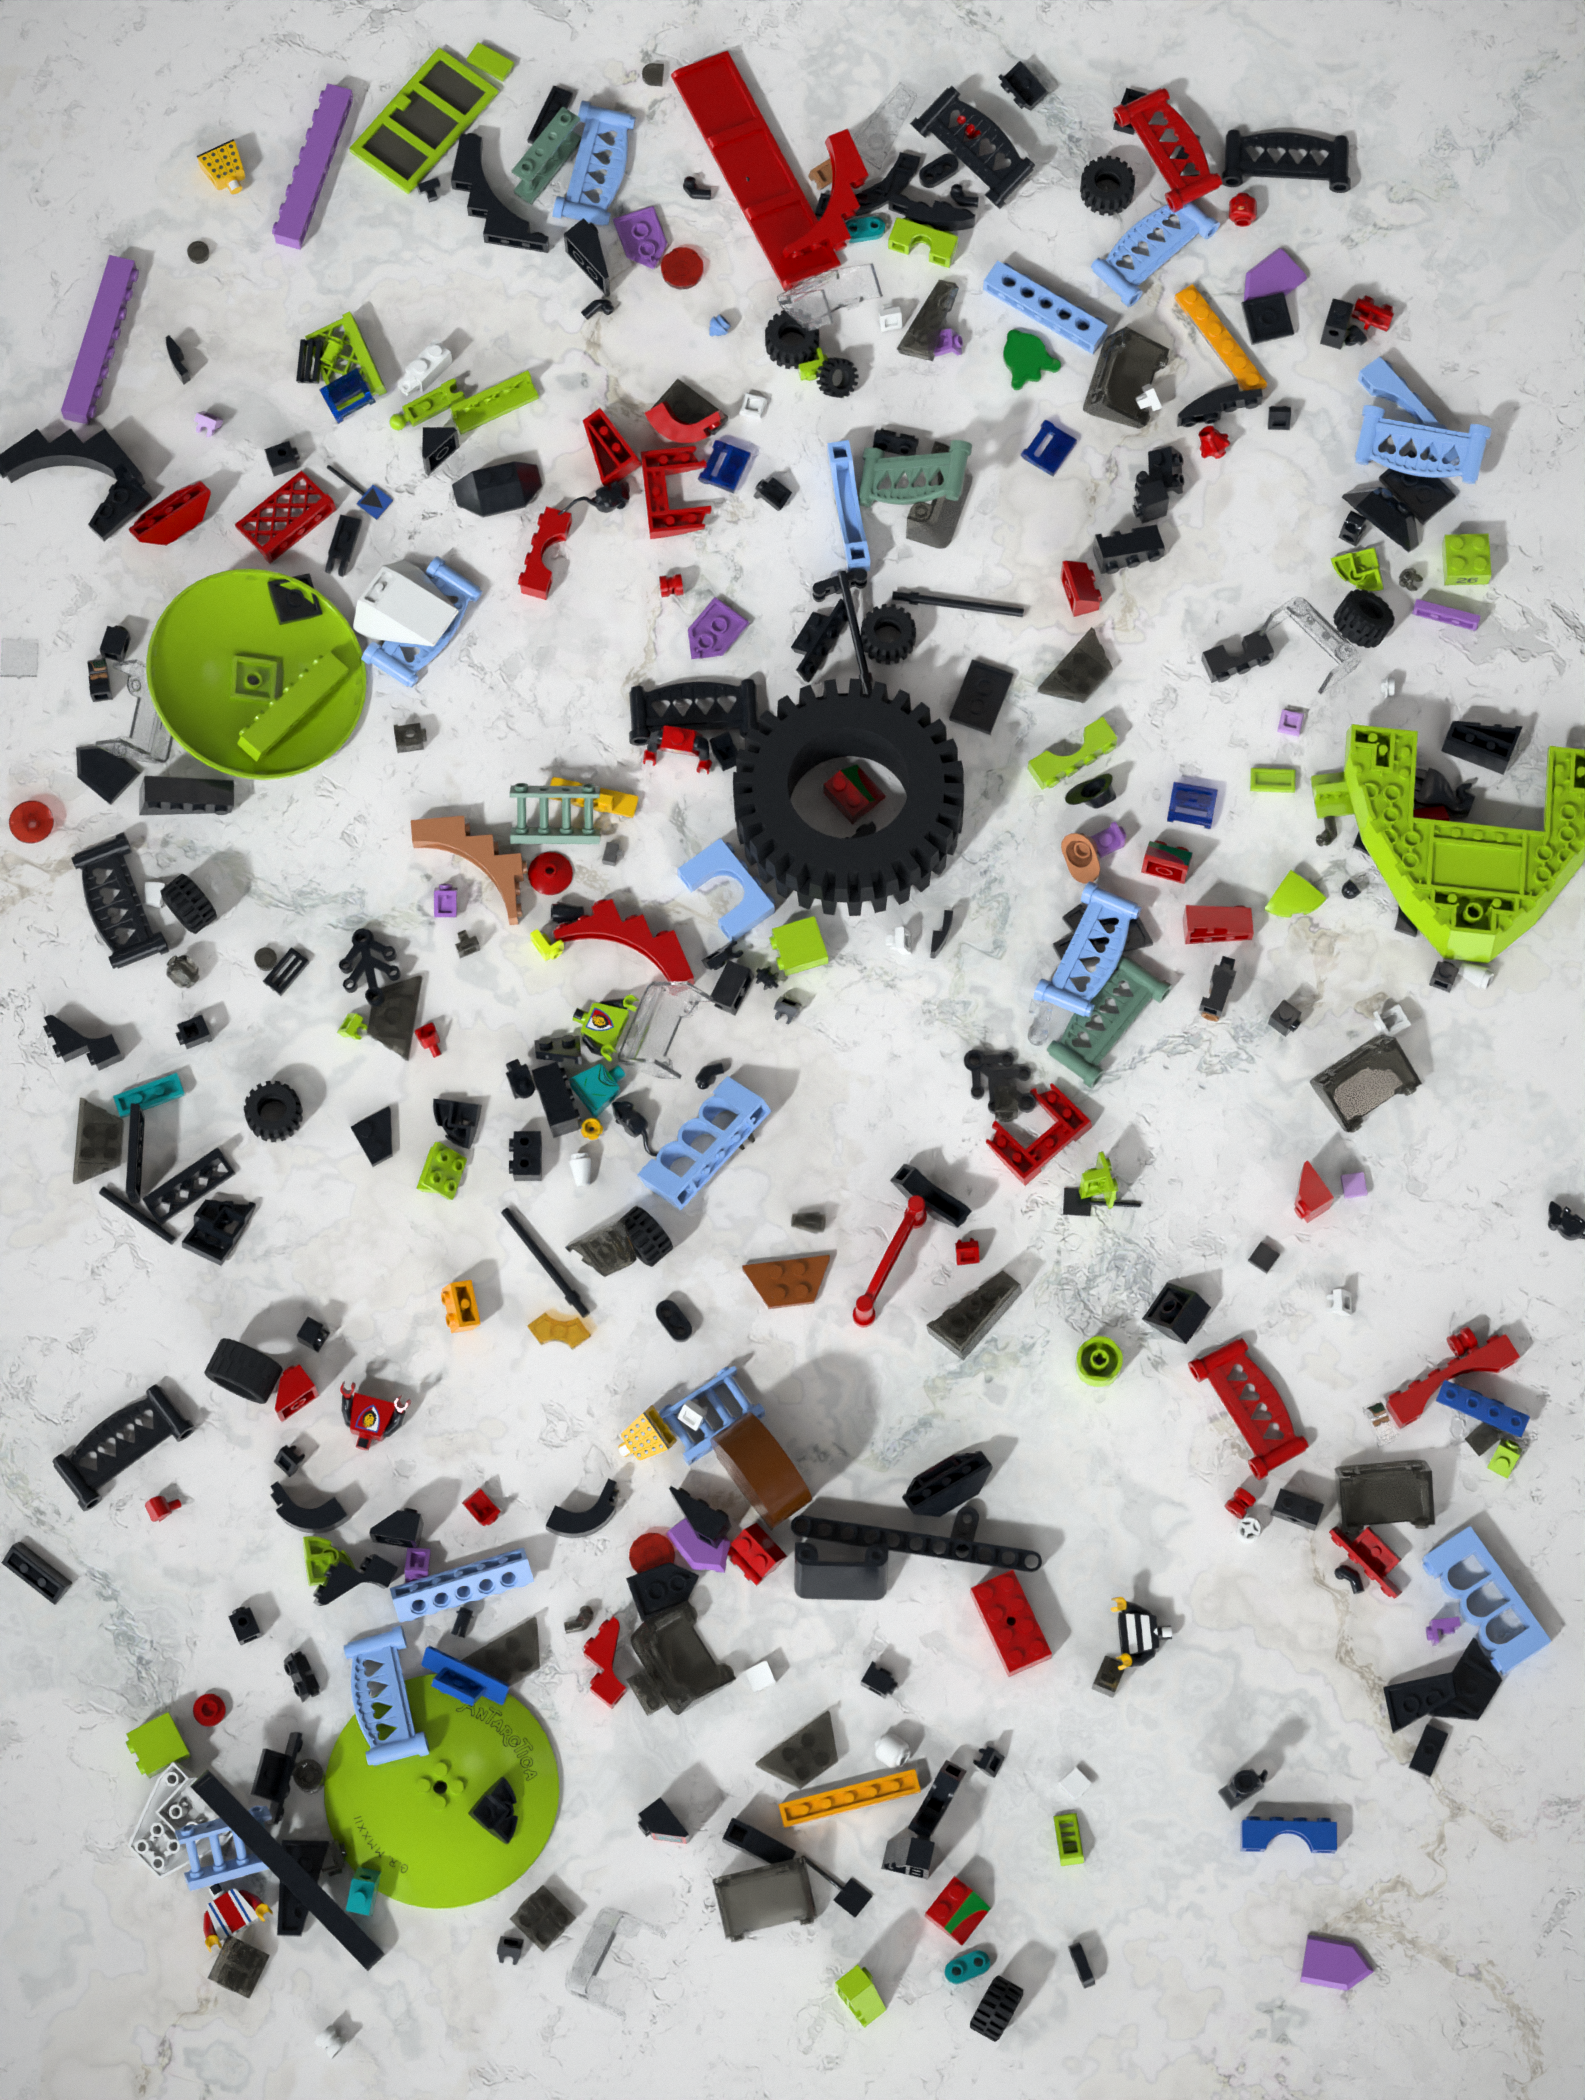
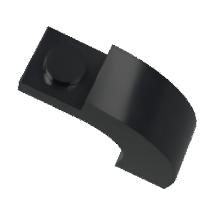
[546,1478,619,1538]
[270,1481,350,1534]
[908,1760,967,1837]

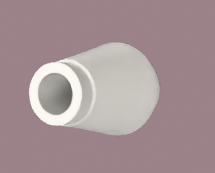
[1458,962,1494,989]
[569,1153,591,1187]

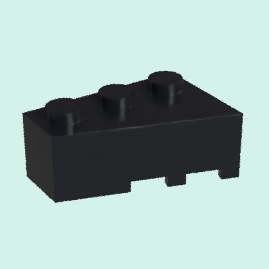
[1093,525,1165,574]
[1441,721,1523,775]
[532,1062,582,1138]

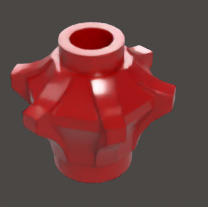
[1198,426,1230,459]

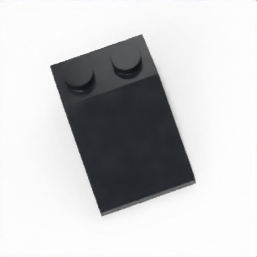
[564,218,610,297]

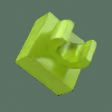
[337,1013,368,1040]

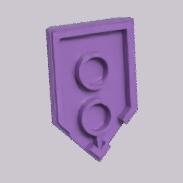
[613,206,667,270]
[1244,248,1307,301]
[688,597,750,659]
[666,1519,730,1573]
[1300,1935,1374,1991]

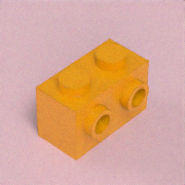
[441,1280,481,1333]

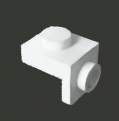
[1373,1004,1411,1039]

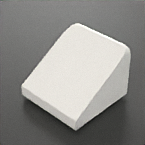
[140,882,166,908]
[745,1660,776,1693]

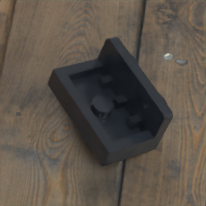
[998,61,1049,111]
[1148,446,1184,494]

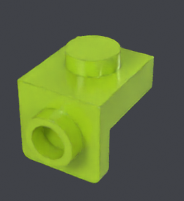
[798,347,828,381]
[1487,1439,1522,1479]

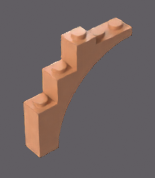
[411,816,528,925]

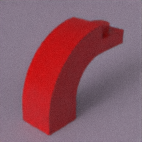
[644,401,725,443]

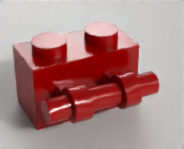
[728,1523,787,1586]

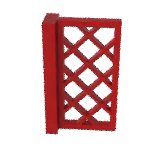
[235,471,337,564]

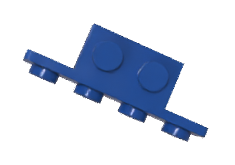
[1436,1380,1530,1437]
[421,1646,510,1706]

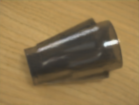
[791,1212,826,1234]

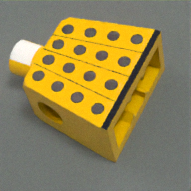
[197,139,245,195]
[618,1405,677,1460]

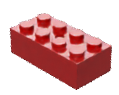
[970,1569,1052,1677]

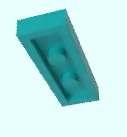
[113,1073,185,1119]

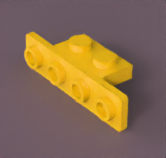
[549,777,638,818]

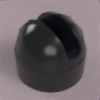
[1341,879,1361,899]

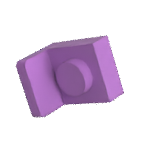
[927,328,963,358]
[1090,822,1127,858]
[434,884,457,917]
[405,1548,431,1583]
[1426,1617,1461,1646]

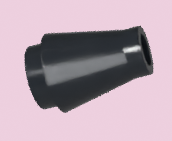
[551,902,584,924]

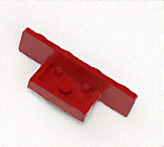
[1329,1526,1402,1599]

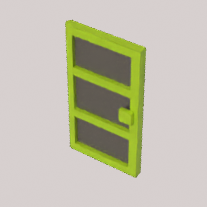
[349,47,499,194]

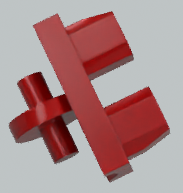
[1351,295,1394,332]

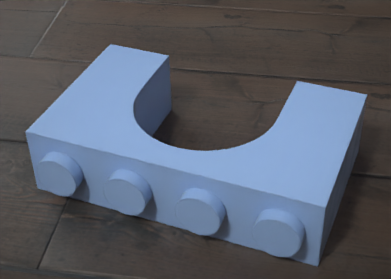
[677,838,775,941]

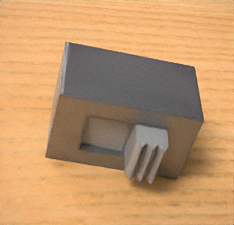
[602,842,622,866]

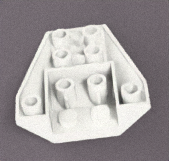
[353,560,459,646]
[128,1762,233,1879]

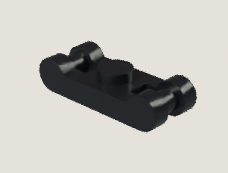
[812,569,867,602]

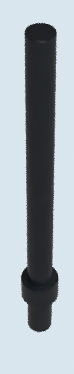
[837,571,873,695]
[892,591,1024,617]
[501,1207,590,1318]

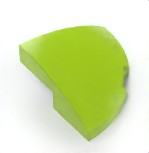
[1330,548,1384,591]
[1264,870,1327,918]
[303,1536,356,1586]

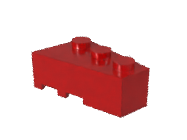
[583,408,641,487]
[1183,905,1254,944]

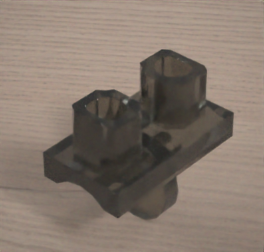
[626,1667,668,1716]

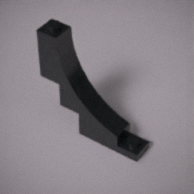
[451,133,549,253]
[0,428,146,488]

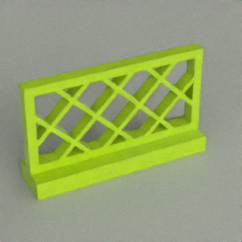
[305,311,387,412]

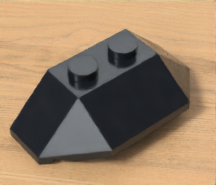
[452,461,542,518]
[1342,487,1419,553]
[902,1451,993,1517]

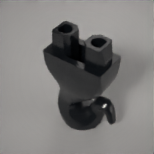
[1414,767,1476,818]
[1218,1769,1268,1810]

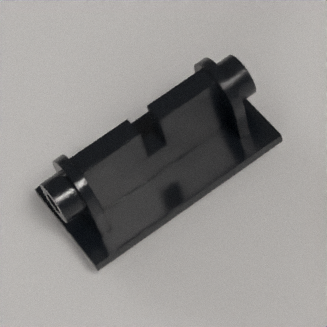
[873,428,919,456]
[284,1651,320,1703]

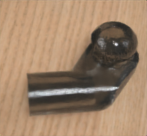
[1316,816,1337,847]

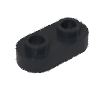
[919,154,958,188]
[656,1300,692,1342]
[950,1506,979,1553]

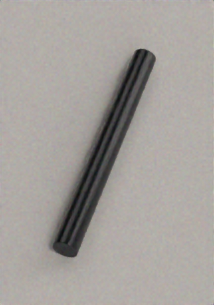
[99,1187,177,1245]

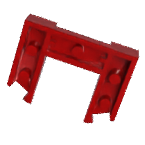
[641,446,712,539]
[986,1083,1092,1186]

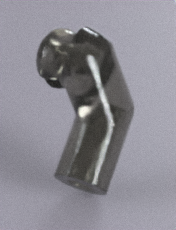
[564,1605,594,1634]

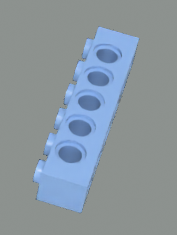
[983,261,1108,354]
[390,1547,534,1623]

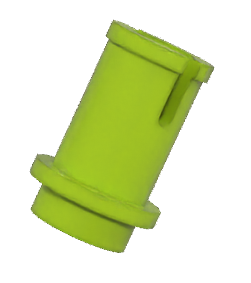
[320,336,344,366]

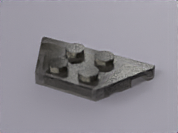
[1037,627,1113,703]
[367,976,423,1061]
[73,1098,124,1184]
[565,1218,637,1277]
[460,1617,540,1686]
[755,1711,838,1790]

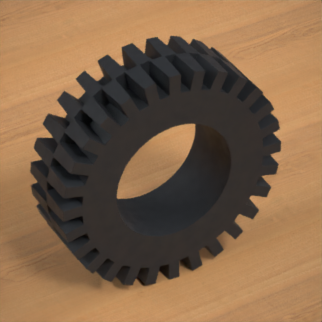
[733,678,964,916]

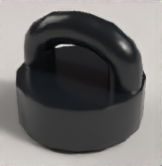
[1344,325,1367,346]

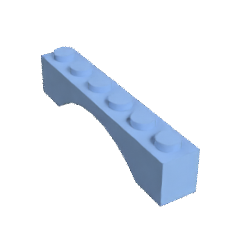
[1358,356,1460,466]
[827,440,870,572]

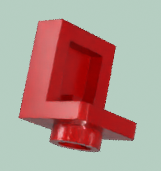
[462,1487,501,1526]

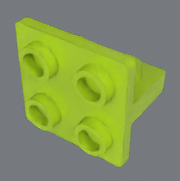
[1310,772,1354,819]
[416,1142,467,1200]
[1079,1151,1118,1209]

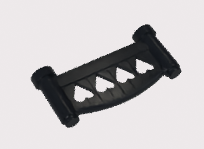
[910,85,1036,209]
[1221,129,1351,193]
[629,679,759,746]
[71,832,170,969]
[52,1384,196,1511]

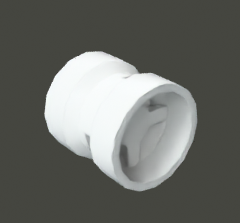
[315,2025,348,2059]

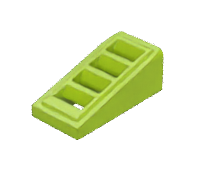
[1053,1813,1084,1866]

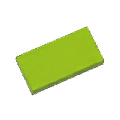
[467,42,515,82]
[1250,768,1296,793]

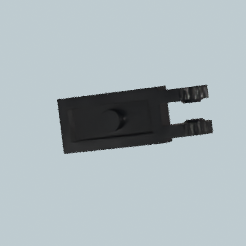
[325,515,362,577]

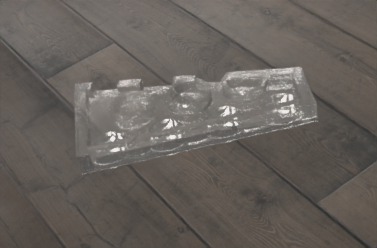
[852,82,917,170]

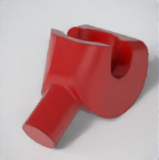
[414,1022,442,1058]
[145,1496,181,1522]

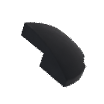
[433,1098,482,1149]
[468,1777,518,1844]

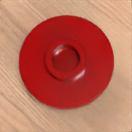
[193,1694,226,1727]

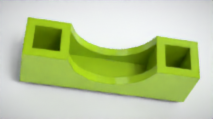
[1027,717,1117,790]

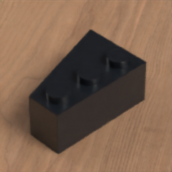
[881,1835,935,1880]

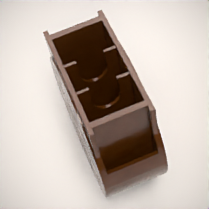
[710,1411,812,1531]

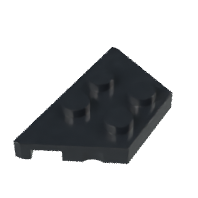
[1427,1637,1503,1721]

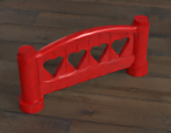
[1113,88,1222,213]
[853,1195,927,1328]
[1188,1338,1309,1480]

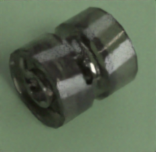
[293,1759,326,1794]

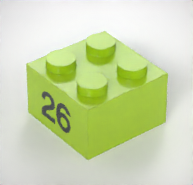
[1442,534,1491,585]

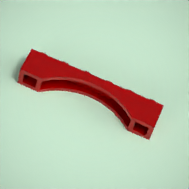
[1386,1334,1520,1429]

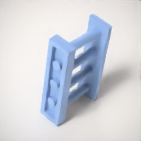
[659,1366,765,1466]
[175,1805,272,1891]

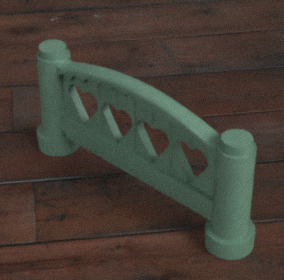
[858,440,972,507]
[1047,955,1173,1088]

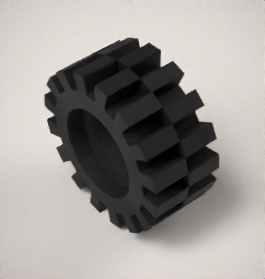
[816,357,859,398]

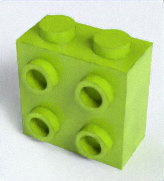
[769,916,828,976]
[125,1712,192,1779]

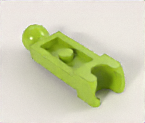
[389,378,465,431]

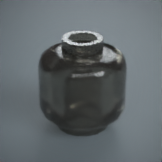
[166,955,200,988]

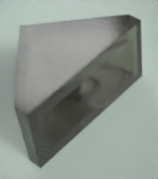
[1092,1655,1125,1698]

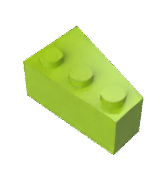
[835,1964,886,2028]

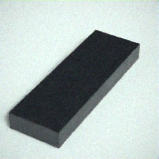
[527,85,573,144]

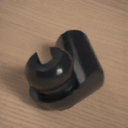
[683,176,711,200]
[950,184,979,207]
[581,299,614,320]
[695,1062,724,1090]
[1334,1565,1365,1594]

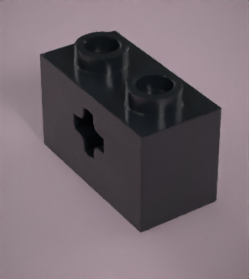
[1271,1488,1324,1531]

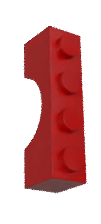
[518,506,572,600]

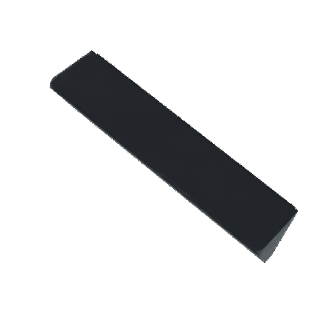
[1,1542,72,1605]

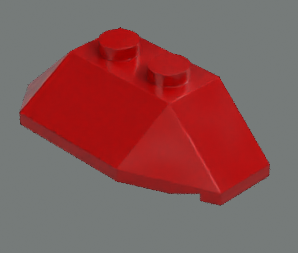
[129,481,211,546]

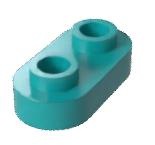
[845,216,885,243]
[944,1950,990,1985]

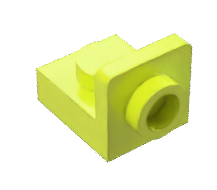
[530,929,564,961]

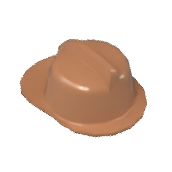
[1061,833,1100,884]

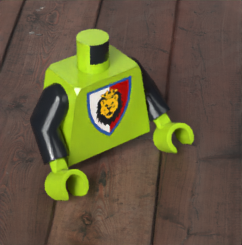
[572,995,639,1061]

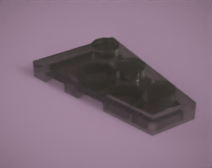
[651,378,728,435]

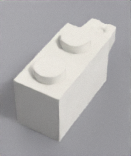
[398,339,453,396]

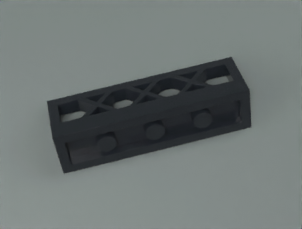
[142,1147,235,1226]

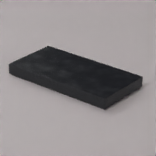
[126,1103,145,1203]

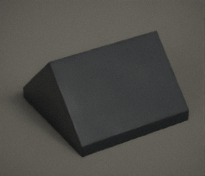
[422,427,459,476]

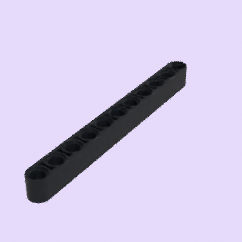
[791,1515,1042,1573]
[190,1769,385,1971]

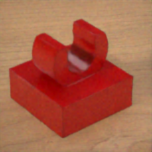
[955,1238,980,1265]

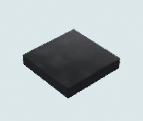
[1241,292,1294,345]
[267,573,323,625]

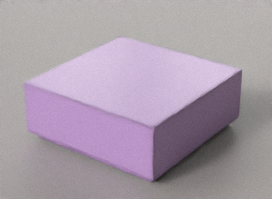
[1277,709,1304,737]
[1340,1172,1368,1199]

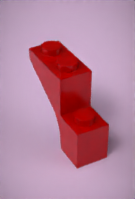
[583,1616,627,1709]

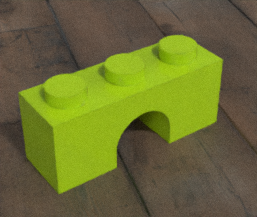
[888,217,958,268]

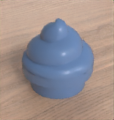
[709,314,731,336]

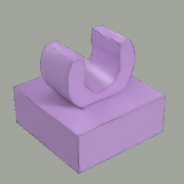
[194,411,223,437]

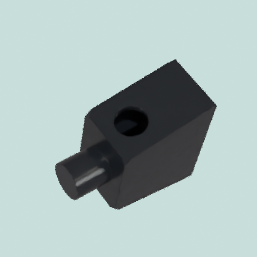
[1320,299,1354,350]

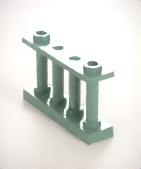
[512,107,582,205]
[509,783,601,844]

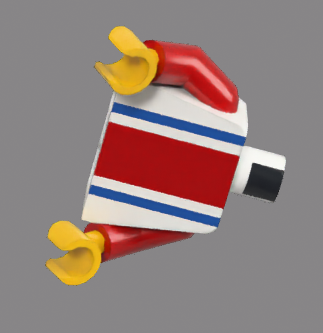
[203,1882,273,1952]

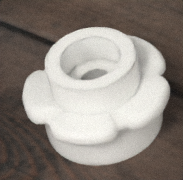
[1381,675,1395,697]

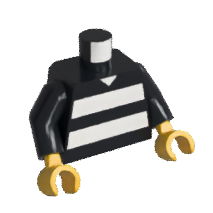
[1111,1597,1172,1670]

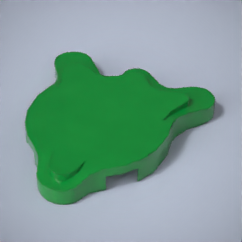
[1003,330,1061,390]

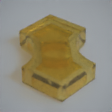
[527,1312,591,1350]

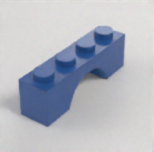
[1240,1816,1337,1854]

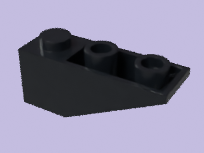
[669,1486,732,1549]
[722,1817,797,1873]

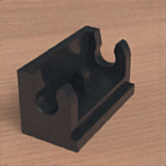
[709,960,754,1016]

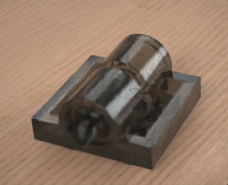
[510,1885,577,1953]
[207,1935,270,1999]

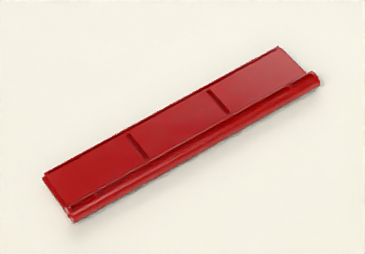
[671,50,841,291]

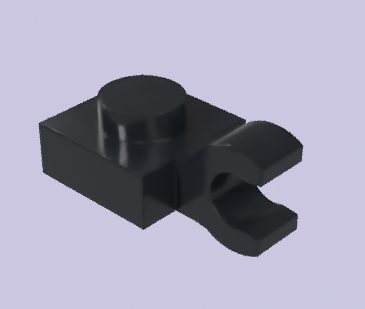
[701,940,743,970]

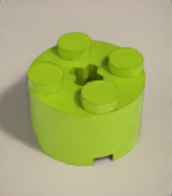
[1075,1336,1123,1387]

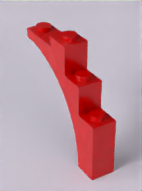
[782,128,869,260]
[553,899,695,992]

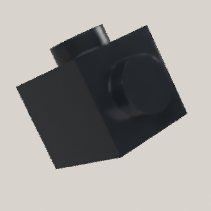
[264,441,300,476]
[1268,1000,1302,1037]
[228,1606,262,1645]

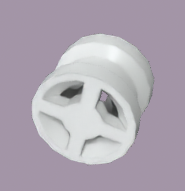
[1236,1517,1261,1544]

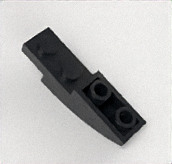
[888,193,975,231]
[1177,384,1263,427]

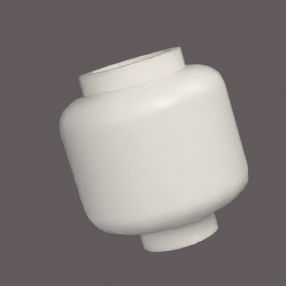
[875,1733,911,1768]

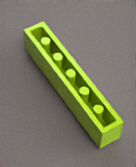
[237,651,349,762]

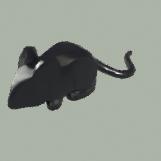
[558,481,630,515]
[611,1101,658,1157]
[1548,1201,1585,1241]

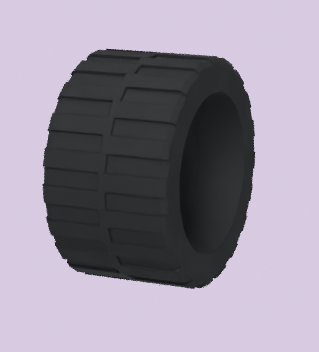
[204,1338,283,1404]

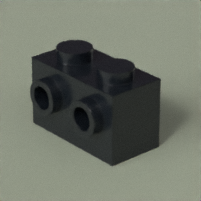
[509,1131,542,1181]

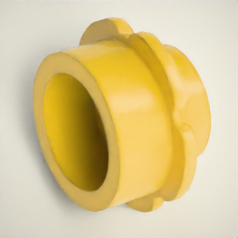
[581,1118,603,1140]

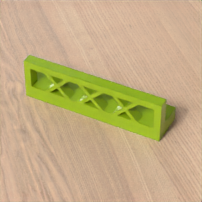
[450,370,539,435]

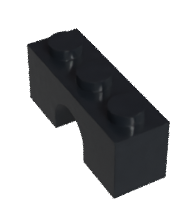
[1201,629,1274,683]

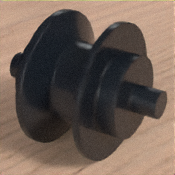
[756,966,779,990]

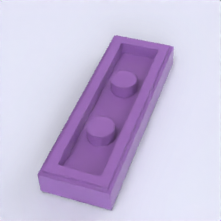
[1412,599,1481,631]

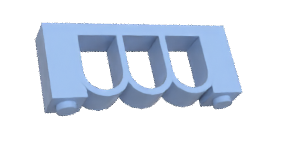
[637,1076,771,1210]
[1422,1526,1551,1675]

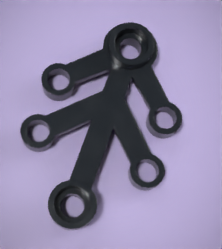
[339,928,401,1007]
[964,1050,1036,1114]

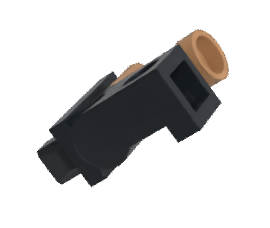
[1199,956,1237,1022]

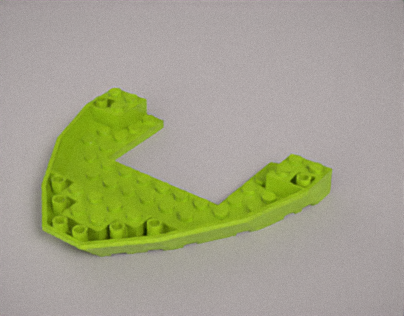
[1344,724,1585,964]

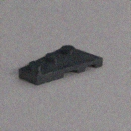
[88,475,152,542]
[1383,1672,1457,1734]

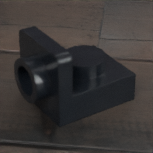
[753,477,792,511]

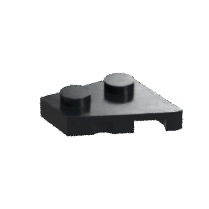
[534,1035,582,1065]
[351,1106,393,1167]

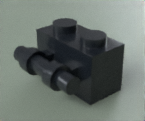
[1132,471,1169,524]

